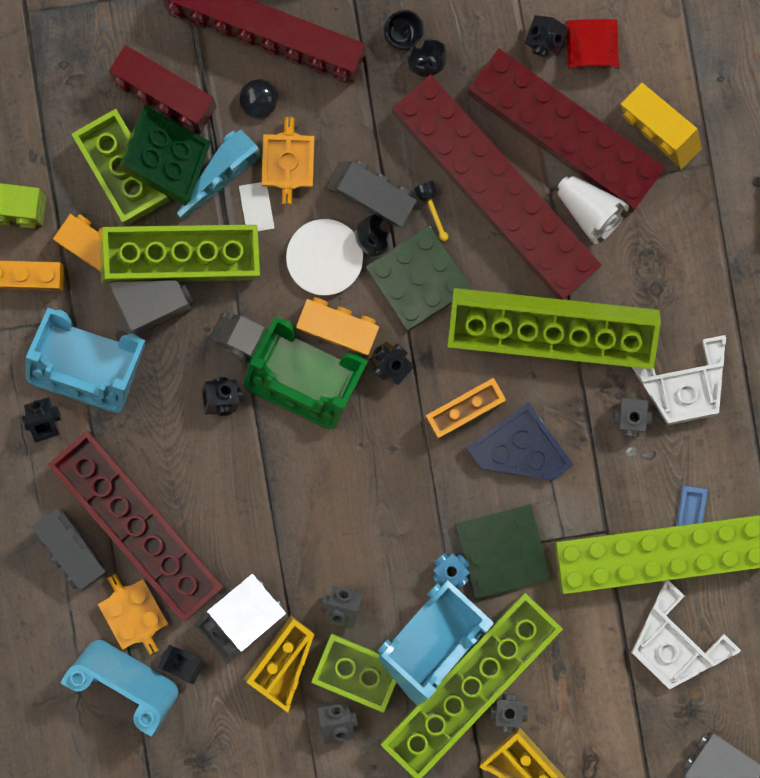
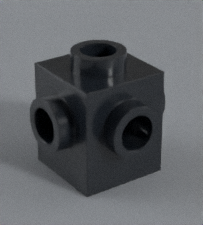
[524,15,568,58]
[369,342,415,385]
[201,377,242,417]
[22,397,61,443]

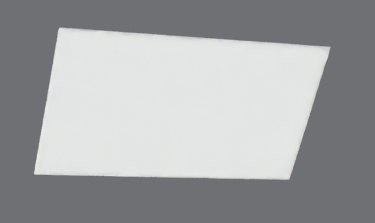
[239,182,274,231]

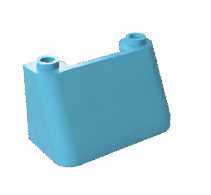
[25,308,145,413]
[377,580,494,706]
[60,640,179,737]

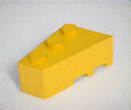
[621,83,702,170]
[244,615,314,712]
[479,728,565,778]

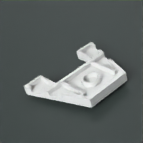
[632,335,726,425]
[631,580,741,689]

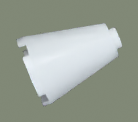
[557,176,629,244]

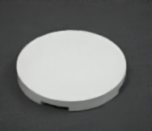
[286,219,363,296]

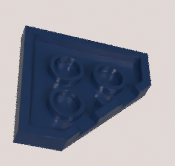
[465,402,573,480]

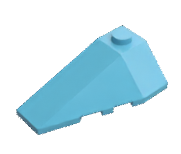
[177,129,261,221]

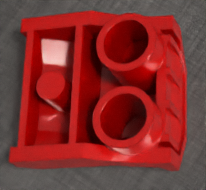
[566,19,620,70]

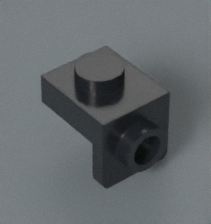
[158,645,205,685]

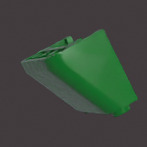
[244,316,368,429]

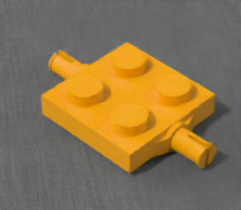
[262,117,315,205]
[98,573,168,656]

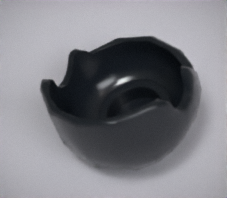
[383,10,424,50]
[407,39,447,77]
[239,79,278,119]
[354,214,389,257]

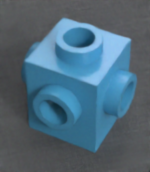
[432,553,470,589]

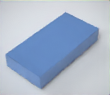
[676,485,708,526]

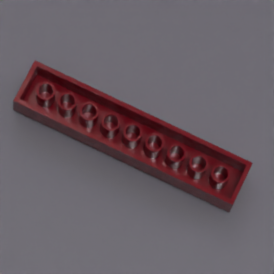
[392,74,602,300]

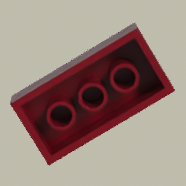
[109,45,217,133]

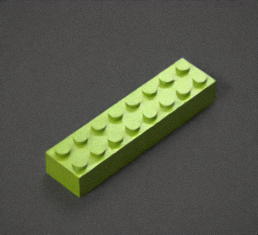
[448,288,661,369]
[554,515,760,594]
[380,592,563,778]

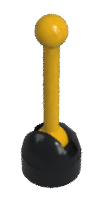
[414,181,449,242]

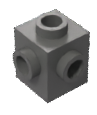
[614,398,652,437]
[321,586,363,629]
[490,694,528,732]
[318,702,358,744]

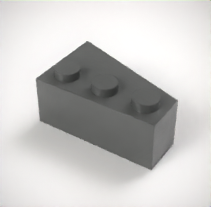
[324,160,417,227]
[209,312,267,363]
[31,508,108,590]

